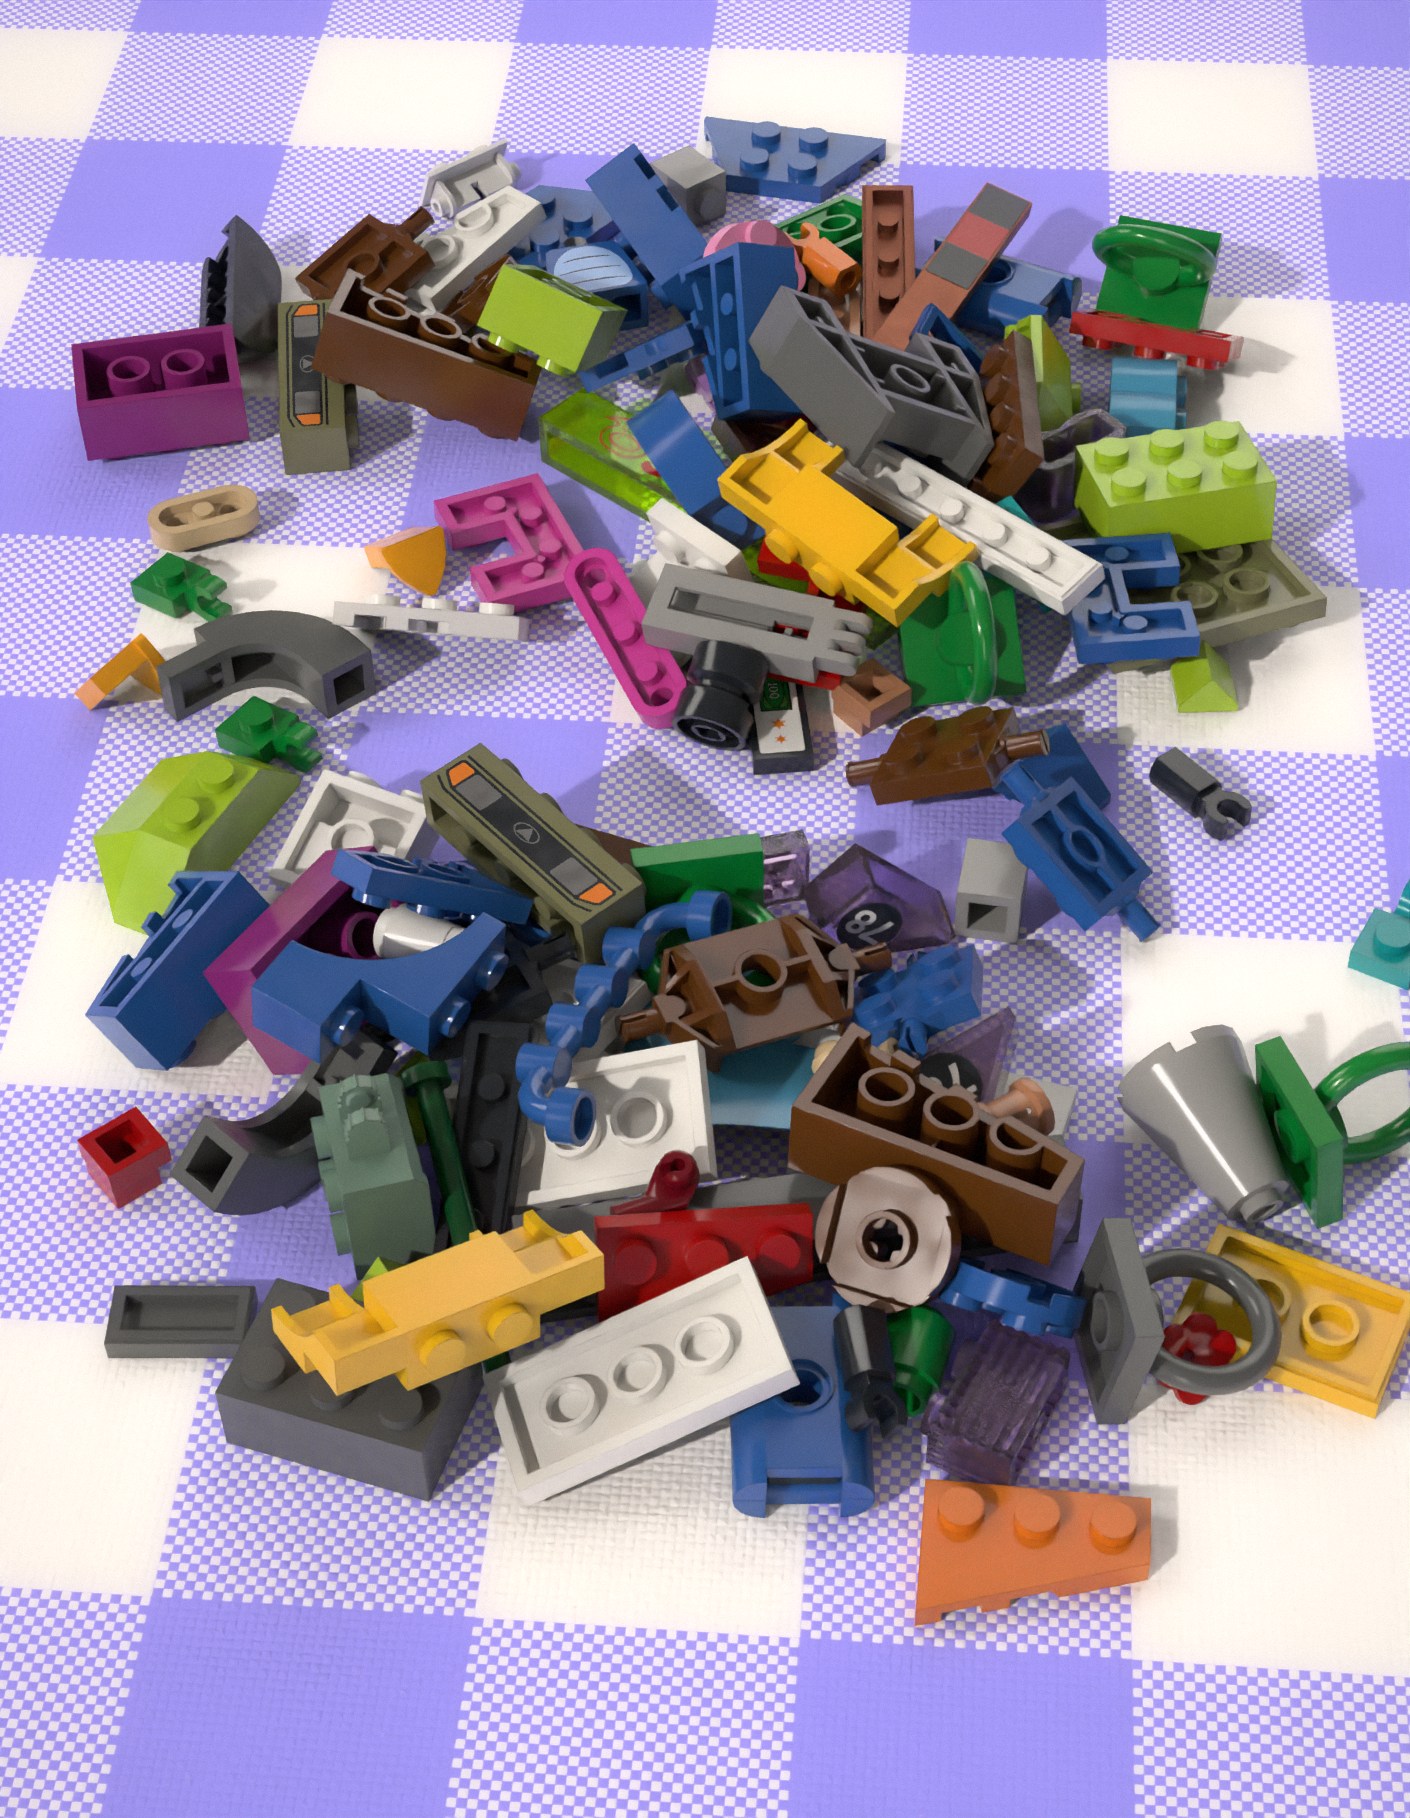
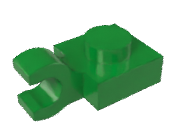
[130,552,233,622]
[215,696,323,773]

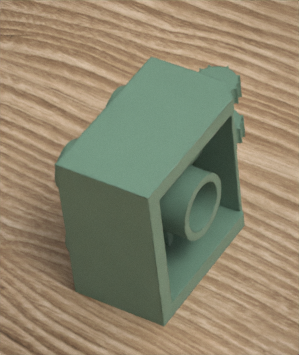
[310,1073,436,1281]

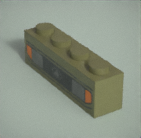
[278,299,360,475]
[420,742,647,964]

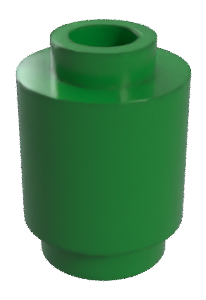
[886,1304,956,1417]

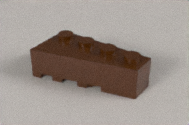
[310,268,542,442]
[787,1022,1085,1267]

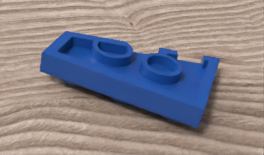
[331,849,534,925]

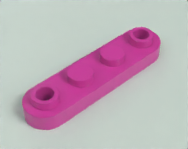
[564,548,690,729]

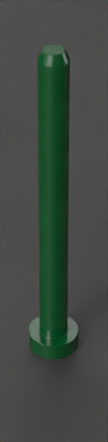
[401,1061,512,1374]

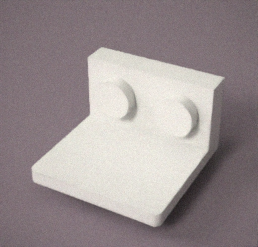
[629,498,754,668]

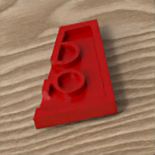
[594,1202,813,1324]

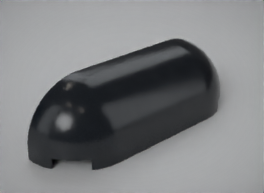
[199,215,282,363]

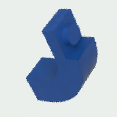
[626,389,766,551]

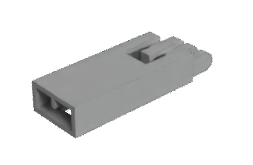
[641,563,874,683]

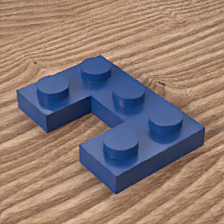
[1060,533,1200,664]

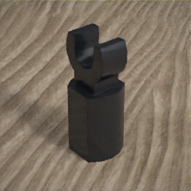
[1149,747,1252,841]
[833,1304,908,1440]

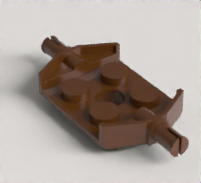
[615,913,892,1074]

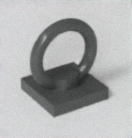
[1072,1218,1282,1425]

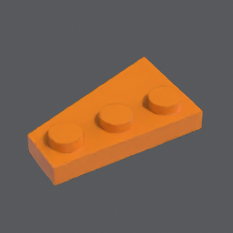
[914,1479,1151,1627]

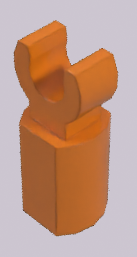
[784,222,862,297]

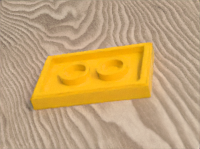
[1171,1223,1410,1419]

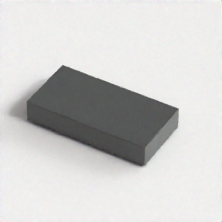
[104,1285,258,1359]

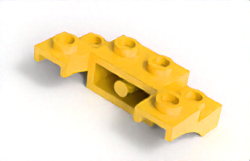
[717,418,978,628]
[271,1209,605,1396]

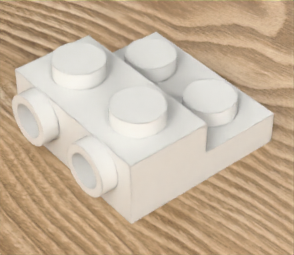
[268,769,440,889]

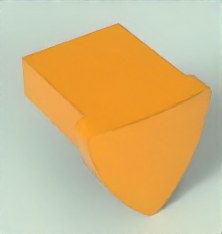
[363,526,446,596]
[74,633,166,711]

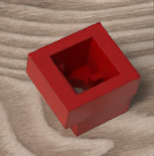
[77,1106,172,1209]

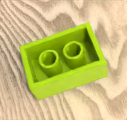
[477,264,628,377]
[1074,421,1277,554]

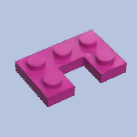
[433,473,584,613]

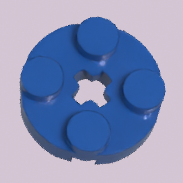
[939,1255,1088,1339]

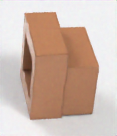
[831,657,911,737]

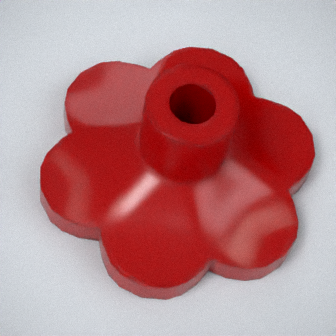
[1156,1312,1236,1405]

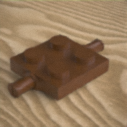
[294,206,436,300]
[845,706,1050,806]

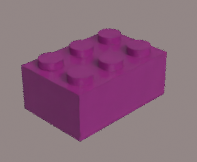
[71,323,250,461]
[203,846,407,1075]

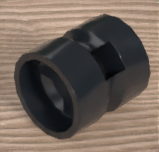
[671,640,770,751]

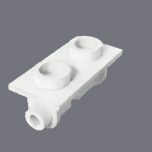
[418,138,521,218]

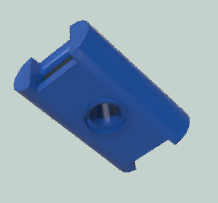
[915,236,1082,339]
[730,1293,875,1518]

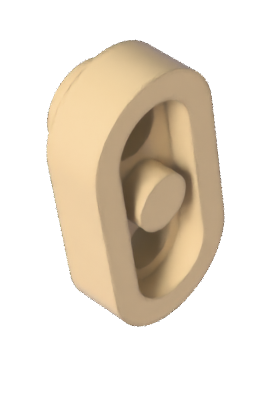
[147,484,260,552]

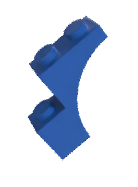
[251,912,509,1065]

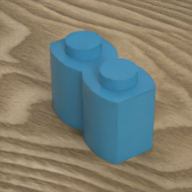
[1106,356,1187,439]

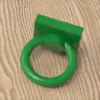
[1092,215,1223,329]
[896,561,1027,709]
[630,833,777,996]
[1255,1035,1410,1229]

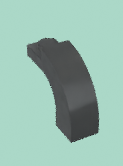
[156,610,377,722]
[169,1024,398,1216]

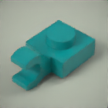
[1347,878,1410,991]

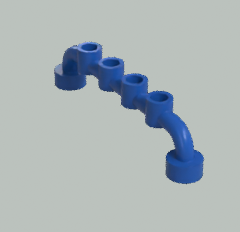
[515,890,732,1147]

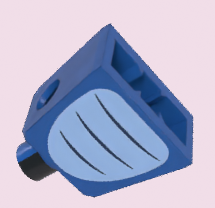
[545,237,649,332]

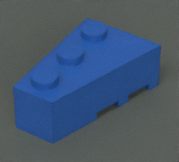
[585,143,708,321]
[678,242,803,424]
[85,871,270,1071]

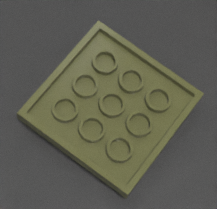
[1036,515,1327,674]

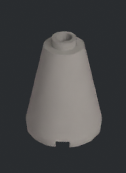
[1117,1024,1289,1224]

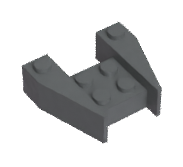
[748,285,994,488]

